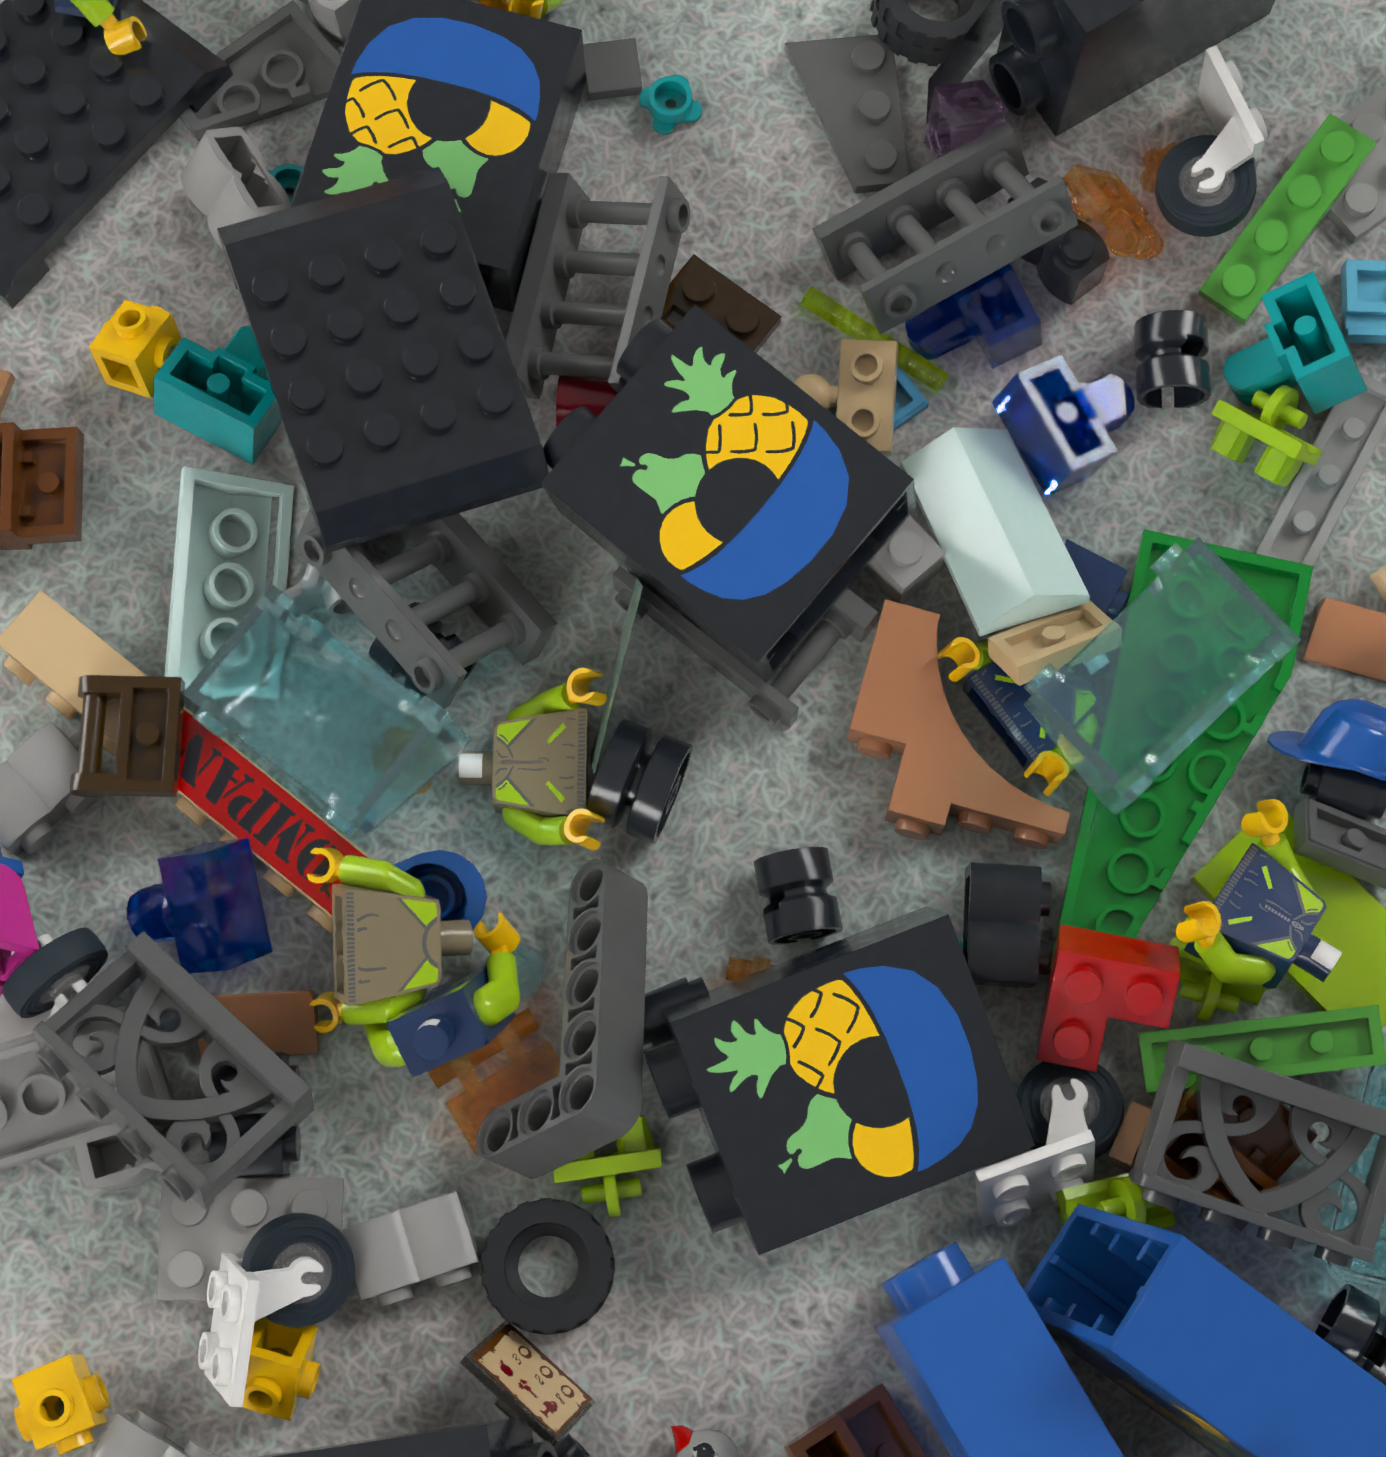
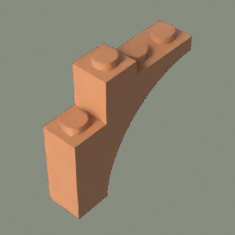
[846,599,1071,849]

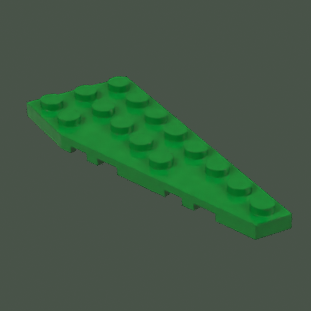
[1047,529,1313,974]

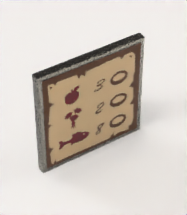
[460,1320,596,1447]

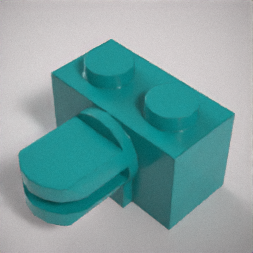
[1223,271,1368,414]
[154,326,281,465]

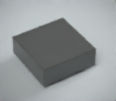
[583,38,642,101]

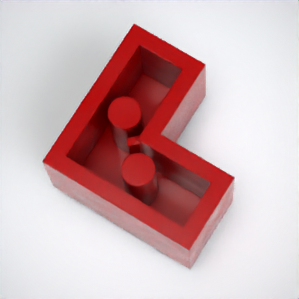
[1036,924,1181,1072]

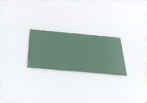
[590,577,643,773]

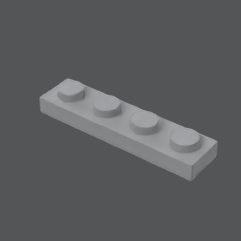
[1255,372,1386,566]

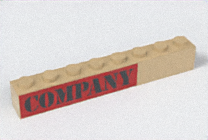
[0,590,371,936]

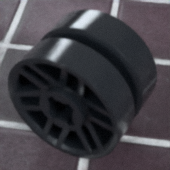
[586,719,693,844]

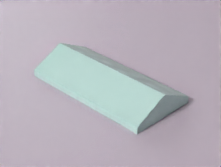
[902,427,1090,637]
[164,466,294,704]

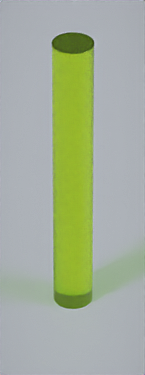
[800,286,950,393]

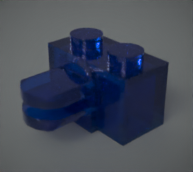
[905,263,1042,369]
[991,354,1135,498]
[126,838,273,974]

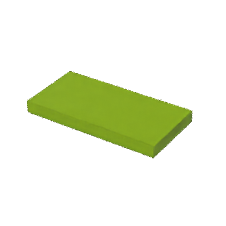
[1190,813,1386,1027]

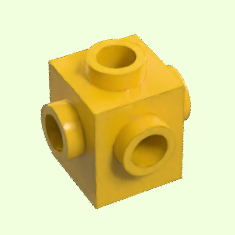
[89,300,182,399]
[242,1317,321,1421]
[11,1354,110,1456]

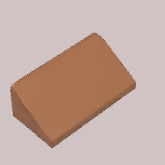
[1302,598,1386,683]
[198,990,319,1060]

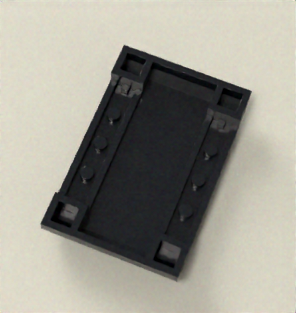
[0,0,233,309]
[217,167,549,554]

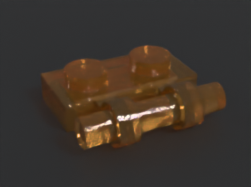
[1062,164,1164,261]
[427,1008,560,1156]

